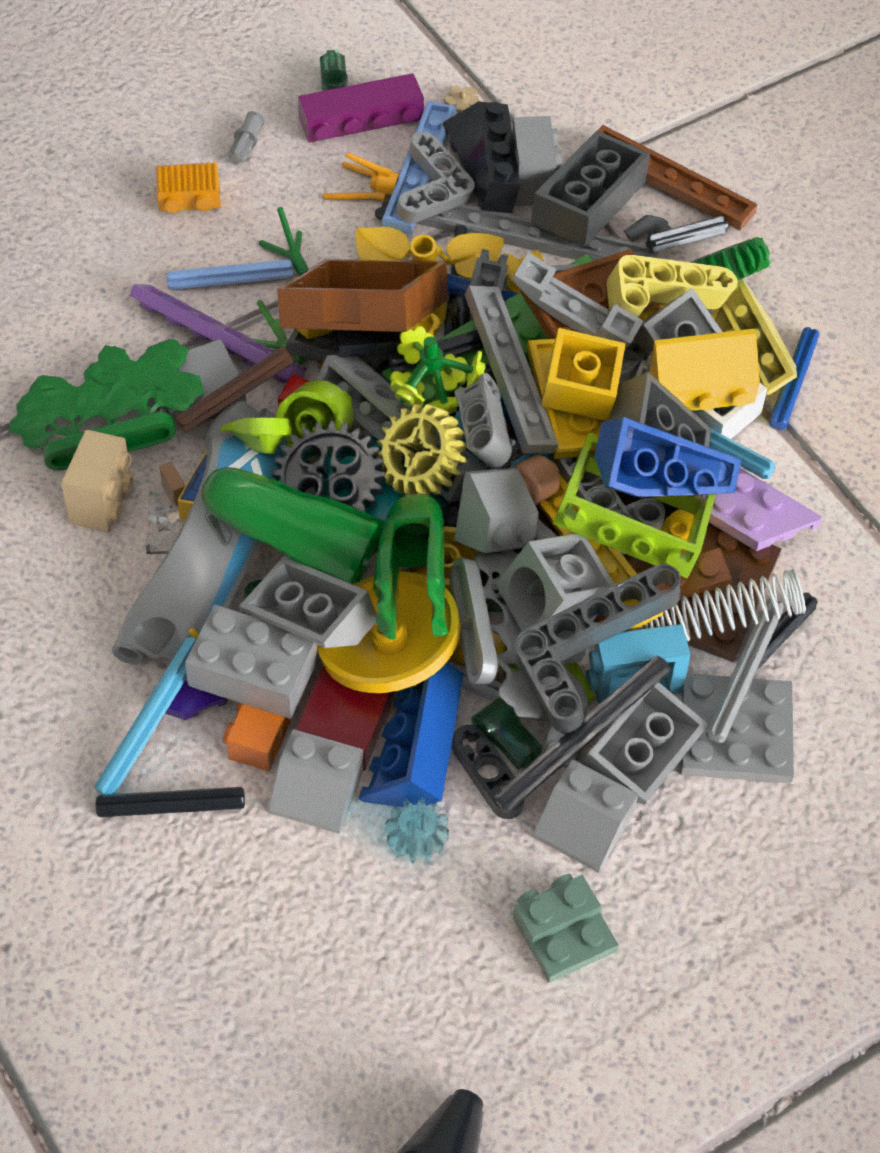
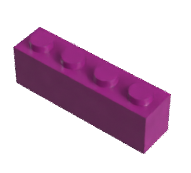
[298,73,424,143]

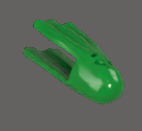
[202,467,385,585]
[373,494,448,639]

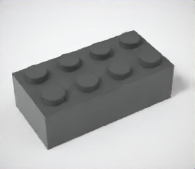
[531,131,650,247]

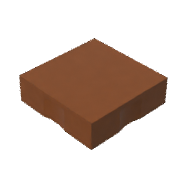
[277,259,449,332]

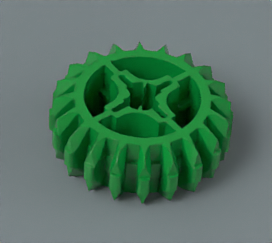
[689,237,771,280]

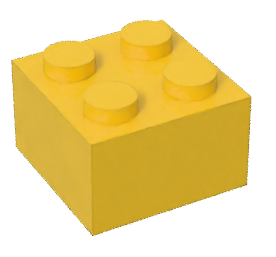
[541,328,626,421]

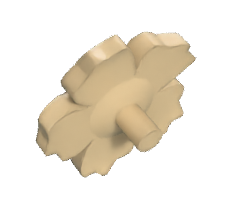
[444,85,481,113]

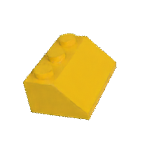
[649,329,760,411]

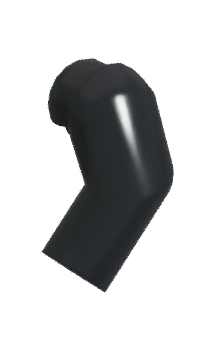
[449,296,471,330]

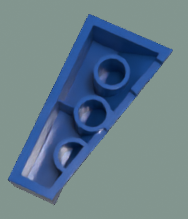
[358,662,464,810]

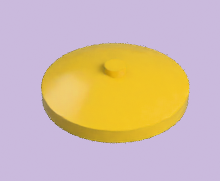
[317,572,461,693]

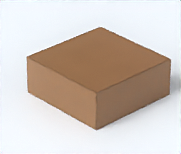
[159,461,186,511]

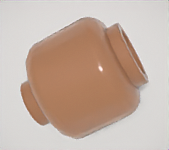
[513,454,560,505]

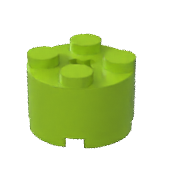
[276,380,354,457]

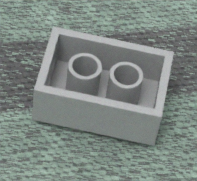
[185,604,318,719]

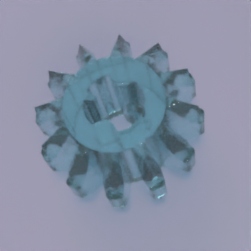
[385,797,449,864]

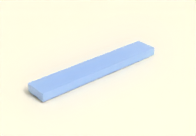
[382,101,456,234]

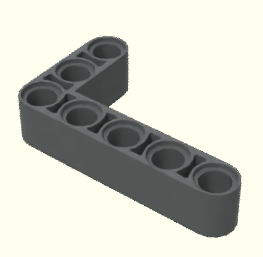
[514,564,681,734]

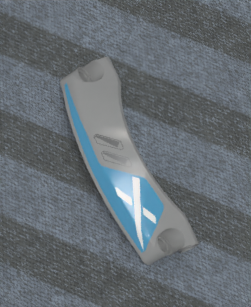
[112,401,287,665]

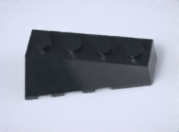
[442,101,520,213]

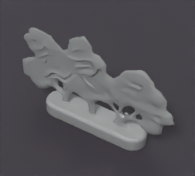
[449,549,588,718]

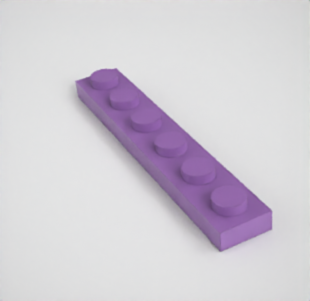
[129,284,307,383]

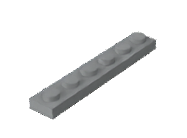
[464,286,559,453]

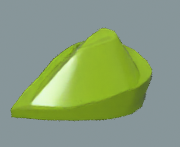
[220,418,293,454]

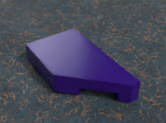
[165,680,228,720]

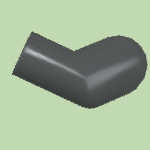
[624,215,672,242]

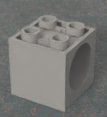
[496,534,615,637]

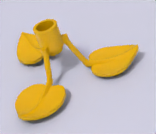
[356,227,504,328]

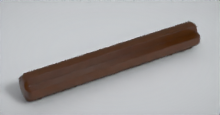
[175,347,293,433]

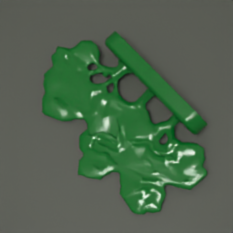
[8,339,204,471]

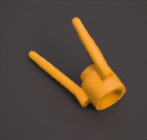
[322,152,399,202]

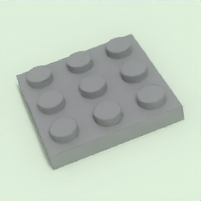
[681,673,794,783]

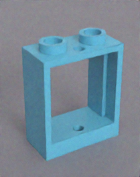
[586,624,691,704]

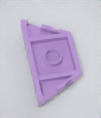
[702,468,822,551]

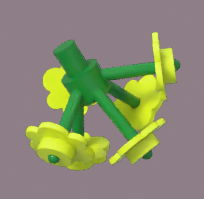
[390,326,485,415]

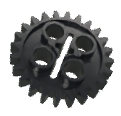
[272,421,386,513]

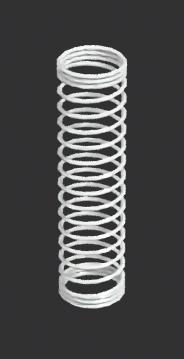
[624,568,806,642]

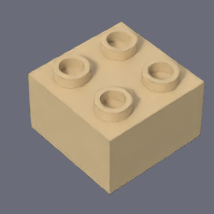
[61,429,135,533]

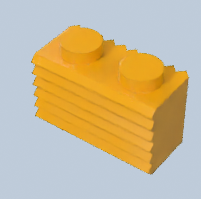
[156,161,221,213]

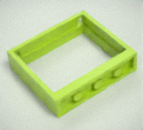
[553,432,716,579]

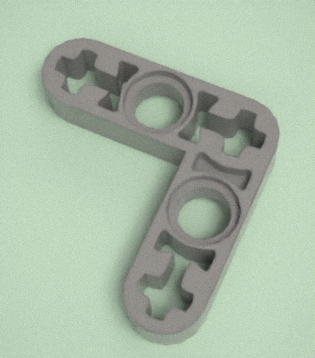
[396,131,475,223]

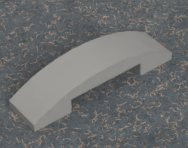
[512,252,643,347]

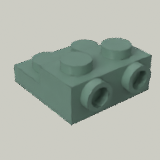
[513,874,619,983]

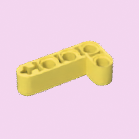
[606,255,737,317]

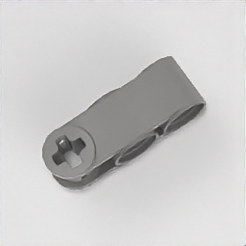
[455,373,512,468]

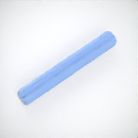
[167,260,293,290]

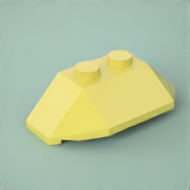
[712,279,797,395]

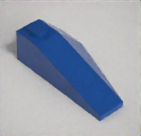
[595,417,741,497]

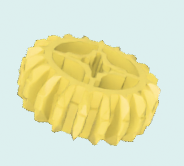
[376,404,468,496]

